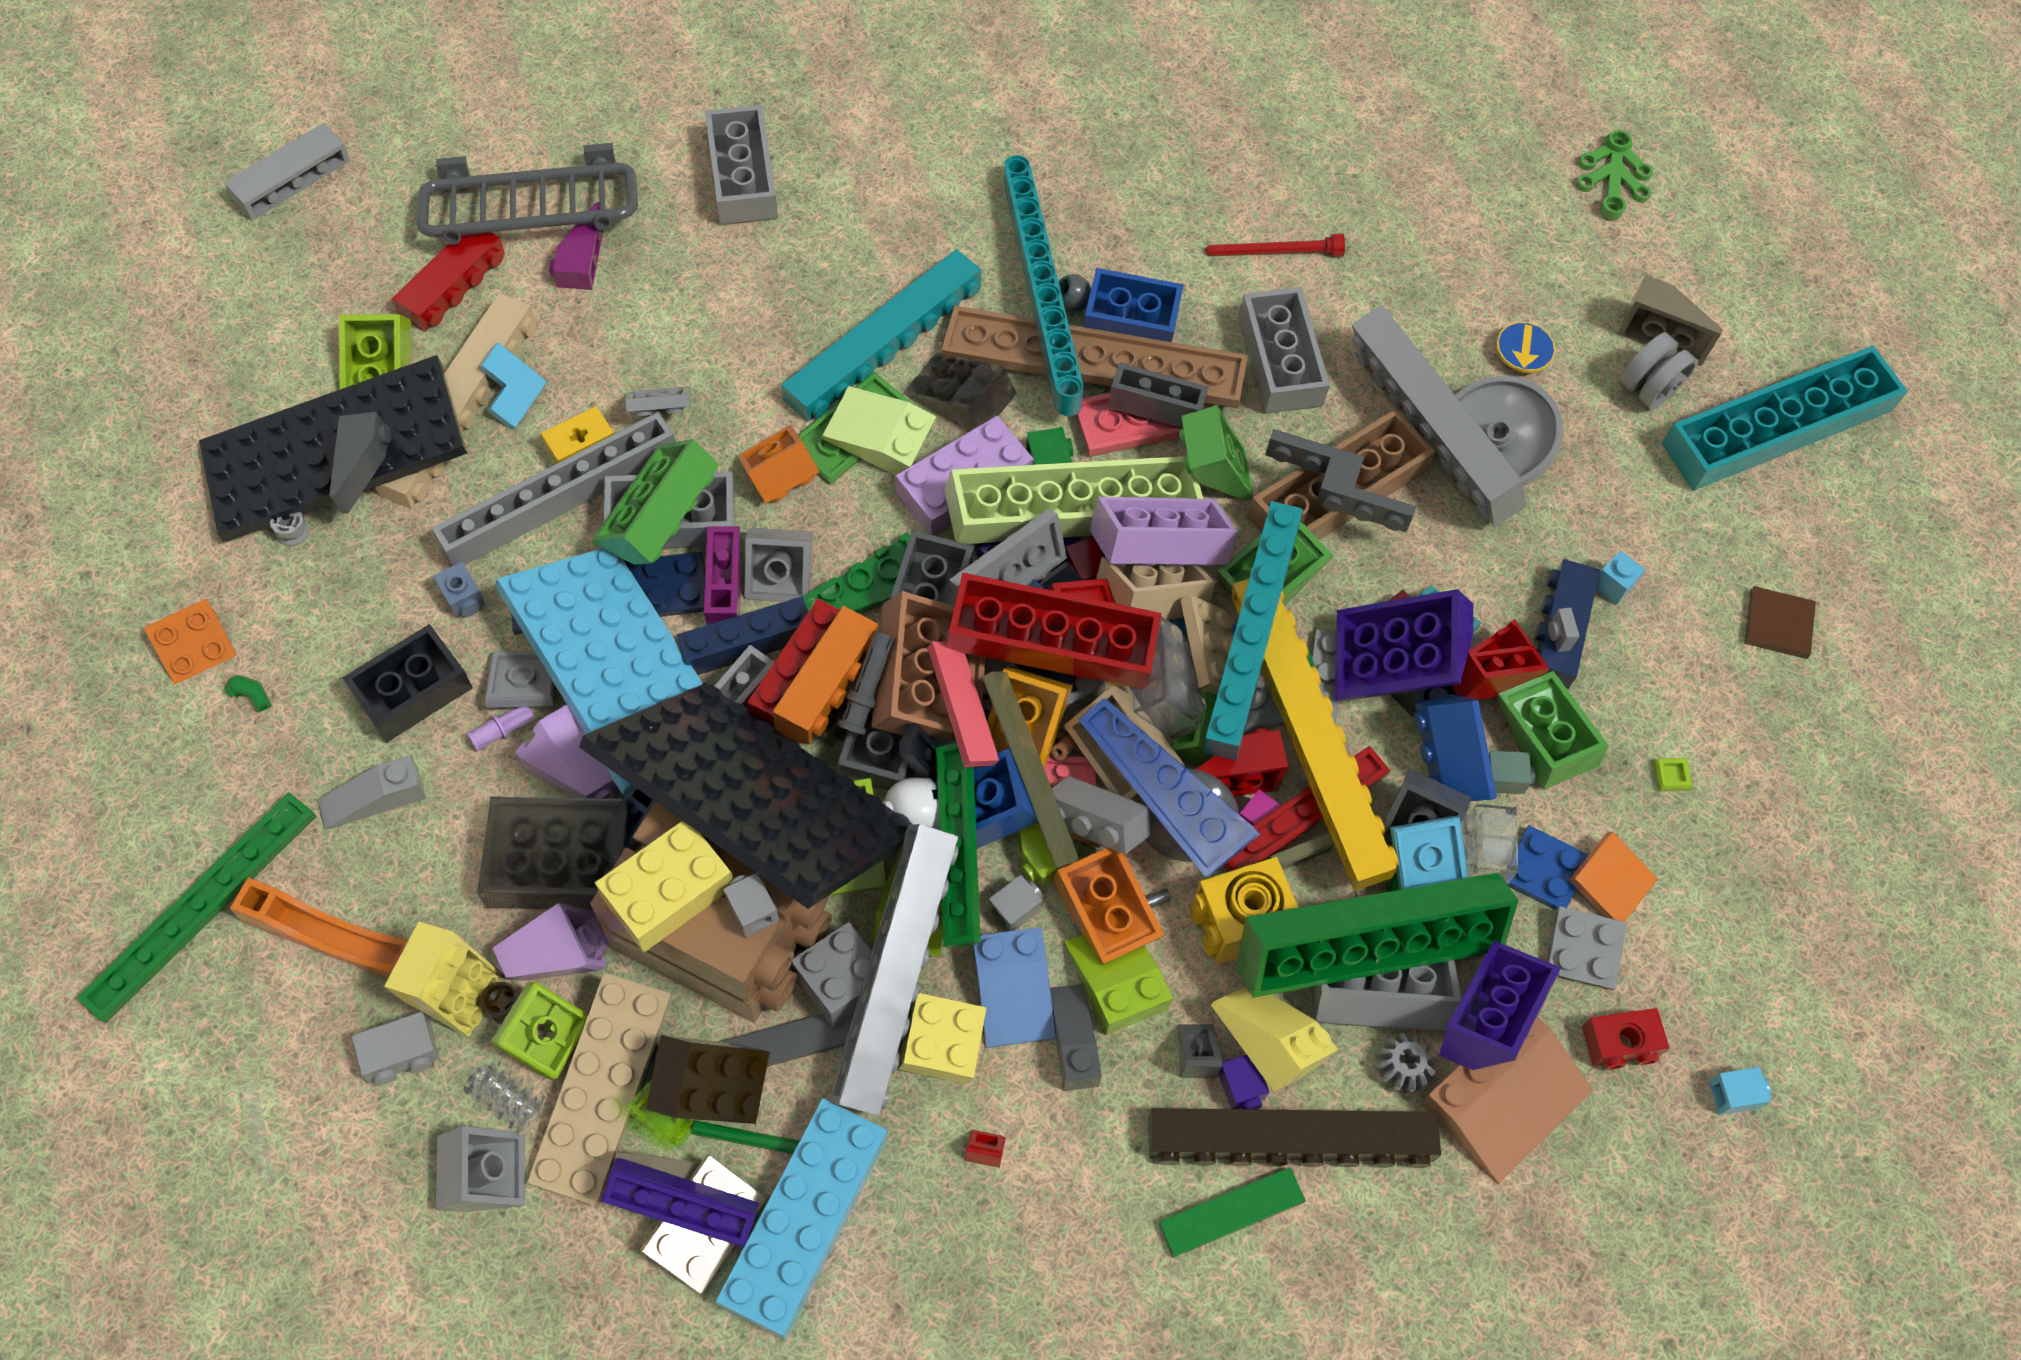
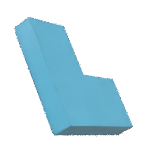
[478,342,547,429]

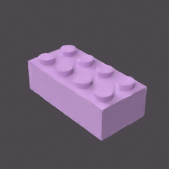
[895,416,1034,536]
[1090,496,1238,567]

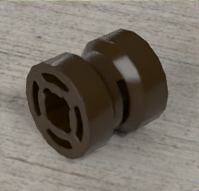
[482,982,520,1025]

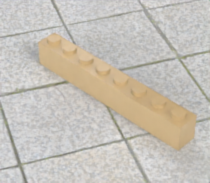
[375,293,536,509]

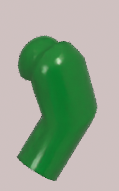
[224,675,272,713]

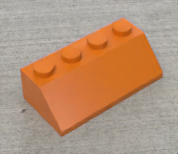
[773,606,878,744]

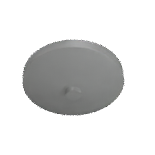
[1455,376,1563,486]

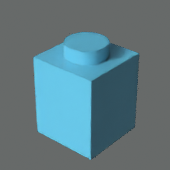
[1596,550,1646,605]
[1709,1067,1771,1115]

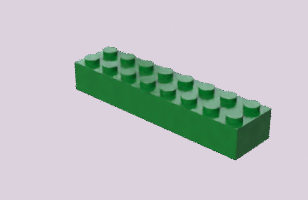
[1236,873,1519,998]

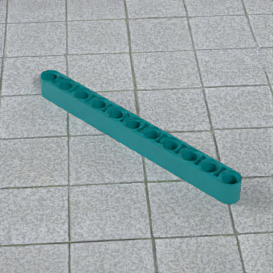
[1004,155,1083,416]

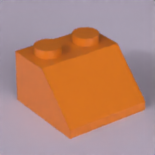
[737,424,820,503]

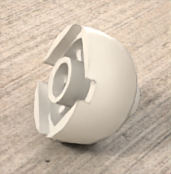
[882,778,939,830]

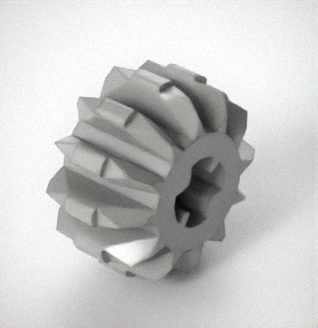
[1375,1032,1437,1094]

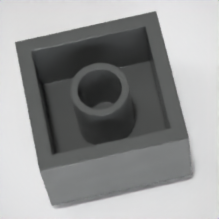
[1383,768,1471,845]

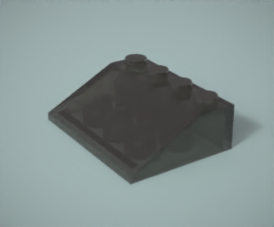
[477,797,629,910]

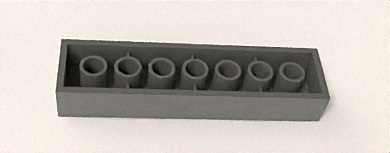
[838,530,974,791]

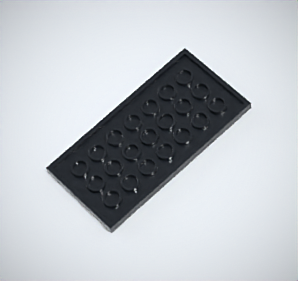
[199,355,468,542]

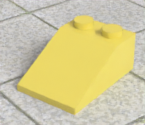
[1211,987,1338,1092]

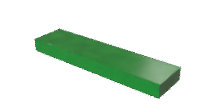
[1158,1167,1306,1258]

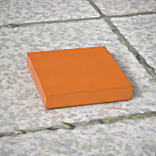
[1569,831,1658,922]

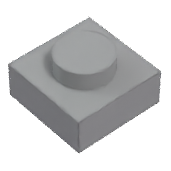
[1548,608,1579,652]

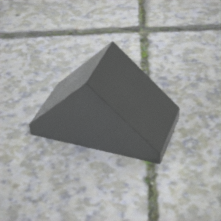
[1178,1024,1222,1078]

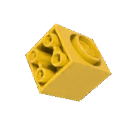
[1189,857,1299,965]

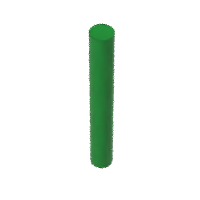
[692,1120,800,1154]

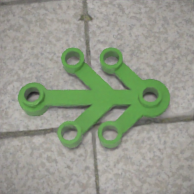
[1576,130,1653,220]

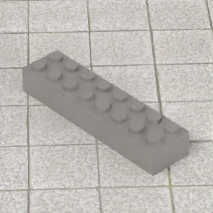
[1351,305,1526,527]

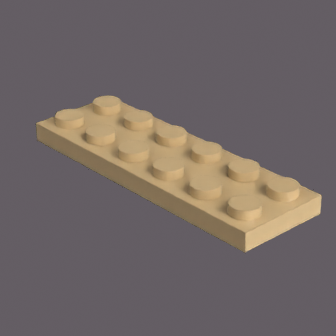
[527,972,673,1206]

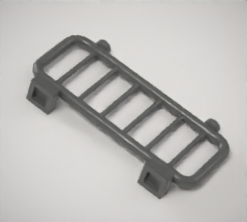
[416,143,638,245]

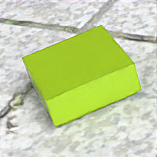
[1653,758,1693,792]

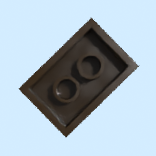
[646,1035,770,1124]

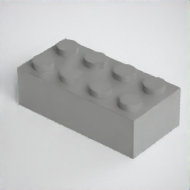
[705,105,778,224]
[1239,287,1330,413]
[604,471,736,548]

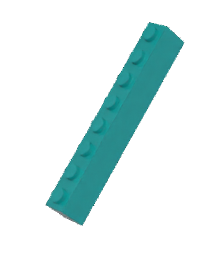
[781,249,982,422]
[1204,501,1303,761]

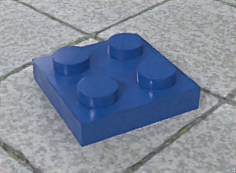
[1503,825,1589,910]

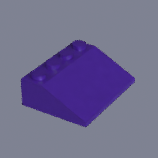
[1334,589,1474,702]

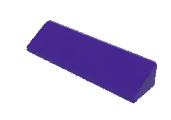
[601,1158,759,1247]

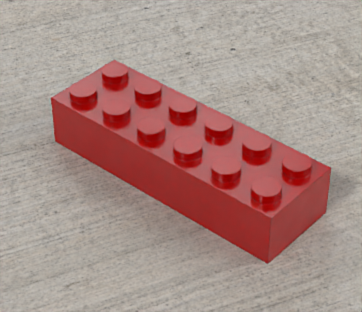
[947,572,1162,690]

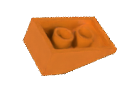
[1052,848,1165,965]

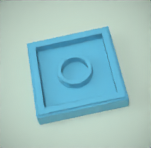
[1390,816,1468,890]

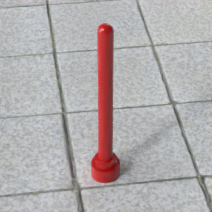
[1205,233,1345,257]

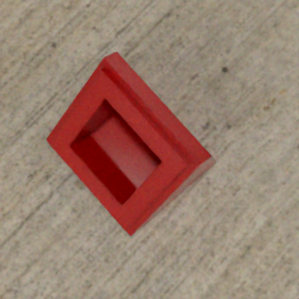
[965,1130,1006,1168]

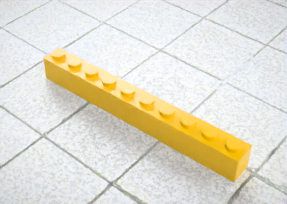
[1231,579,1398,891]

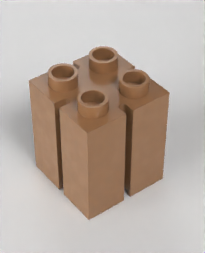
[590,801,832,1023]

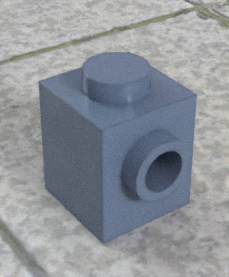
[433,561,485,619]

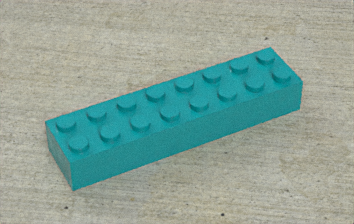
[1661,345,1908,491]

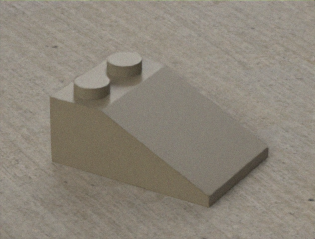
[1618,275,1723,366]

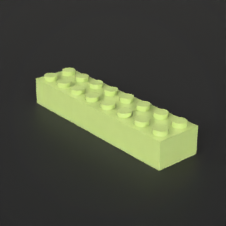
[944,456,1203,544]

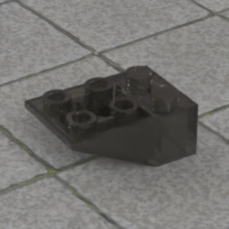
[903,353,1017,432]

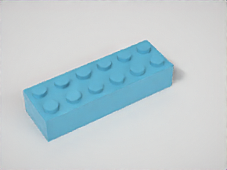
[716,1098,888,1342]

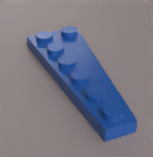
[1079,698,1261,878]

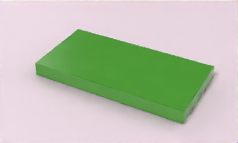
[798,372,914,485]

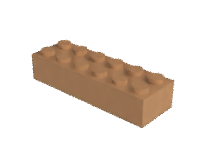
[1248,409,1436,540]

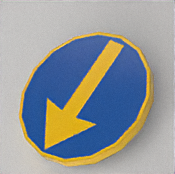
[1496,322,1556,373]

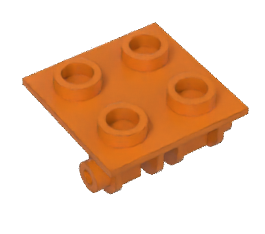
[144,598,237,685]

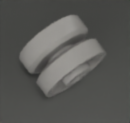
[1619,332,1699,410]

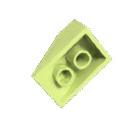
[822,386,936,475]

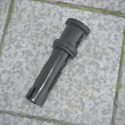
[836,630,895,735]

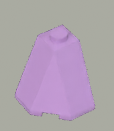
[516,705,619,808]
[493,903,608,981]

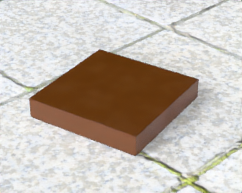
[1744,586,1816,659]

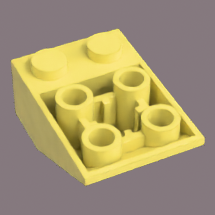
[384,921,502,1037]

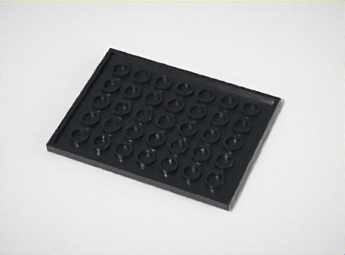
[579,683,913,909]

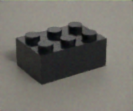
[342,624,473,743]

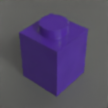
[1218,1055,1270,1110]

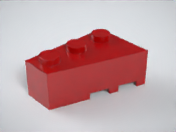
[1451,619,1549,700]

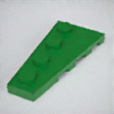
[803,531,910,614]

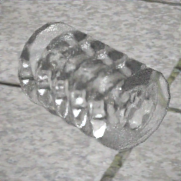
[463,1059,545,1136]

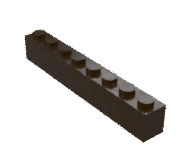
[1148,1108,1441,1168]

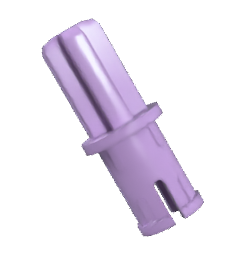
[466,707,534,751]

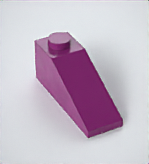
[549,202,603,290]
[704,526,741,625]

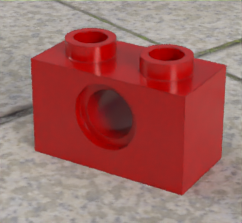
[1581,1008,1670,1070]

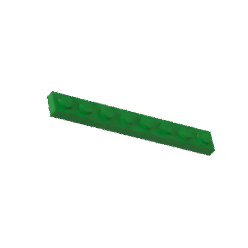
[77,792,317,1024]

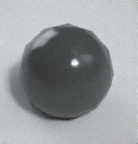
[1059,274,1091,312]

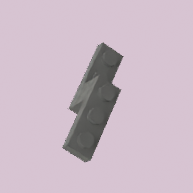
[1265,429,1416,532]

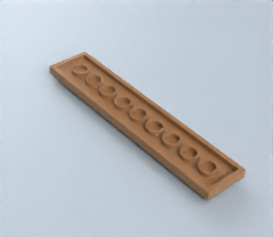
[941,305,1248,408]

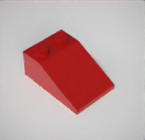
[1196,728,1289,797]

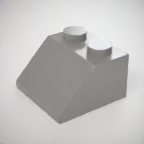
[745,528,814,601]
[436,1126,525,1212]

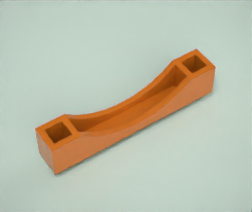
[230,878,409,979]

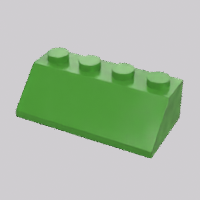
[591,439,719,565]

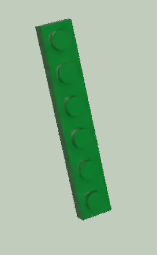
[936,742,981,949]

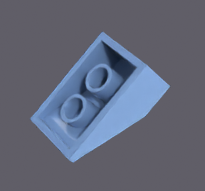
[971,927,1056,1048]

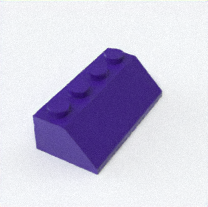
[1439,941,1561,1070]

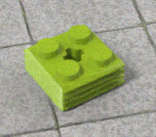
[491,982,588,1079]

